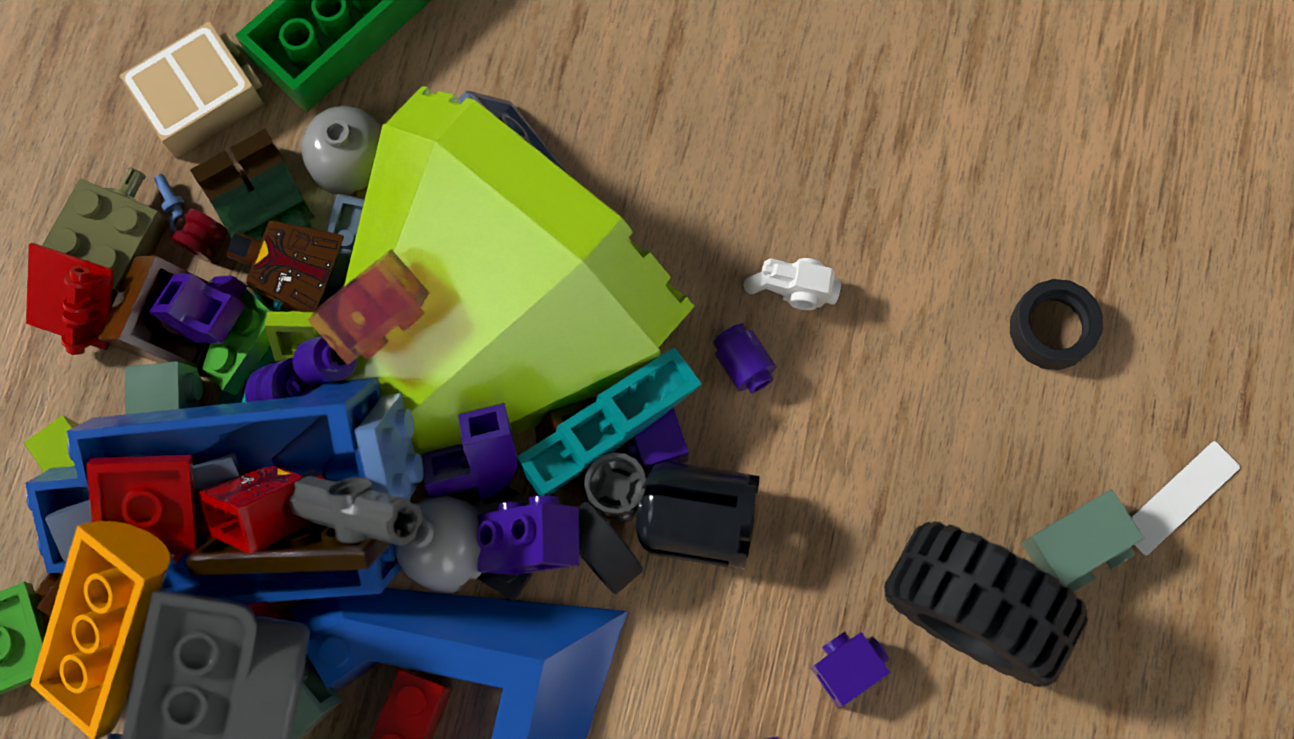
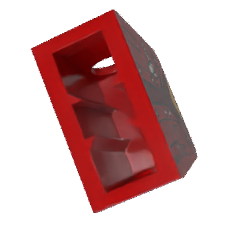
[197,466,323,555]

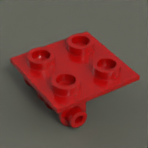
[26,242,113,355]

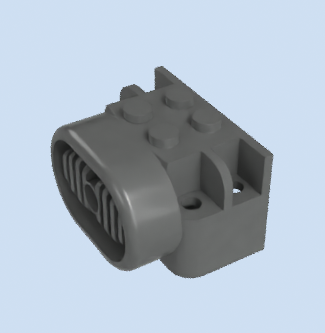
[121,588,310,739]

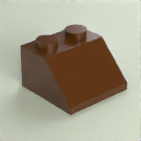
[98,256,210,375]

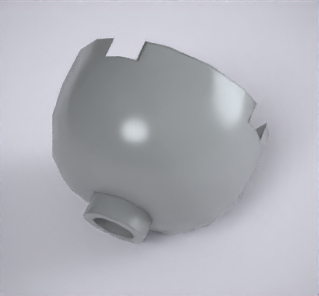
[301,106,382,196]
[394,495,483,592]

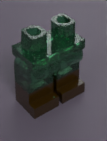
[190,129,315,240]

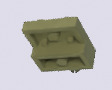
[42,167,169,292]

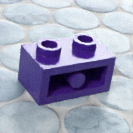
[476,496,579,575]

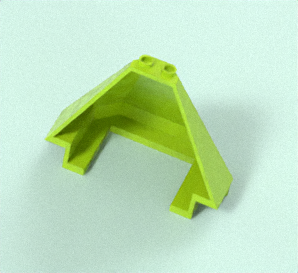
[331,86,695,459]

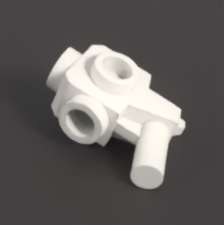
[743,258,841,310]

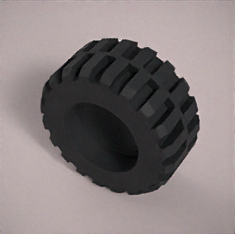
[884,521,1088,687]

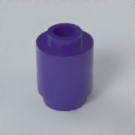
[713,323,776,394]
[293,333,357,385]

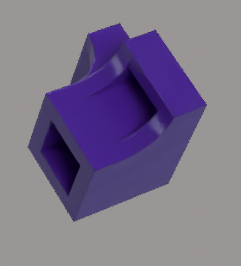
[149,274,248,344]

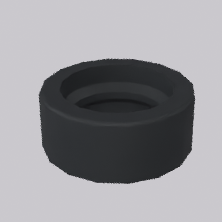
[1010,279,1103,370]
[579,502,643,594]

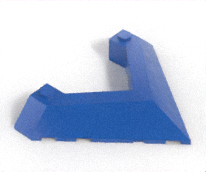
[291,588,628,739]

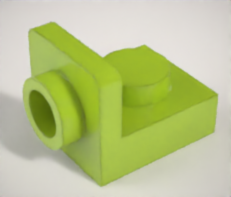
[265,311,327,361]

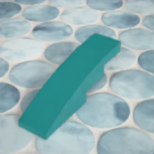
[517,347,702,496]

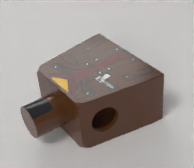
[226,221,344,315]

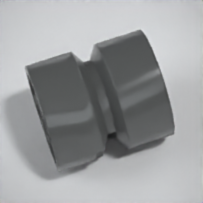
[585,452,646,524]

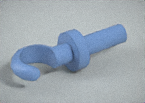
[154,174,185,233]

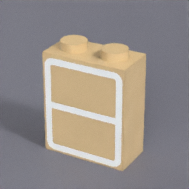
[119,21,265,159]

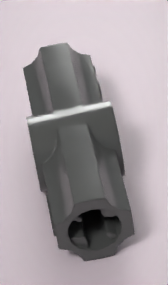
[288,476,423,546]

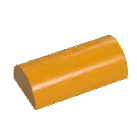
[30,521,170,739]

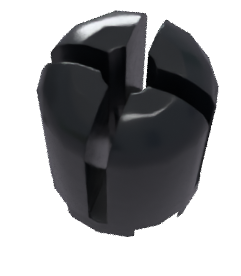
[636,461,760,570]

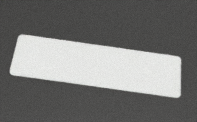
[1131,441,1240,555]

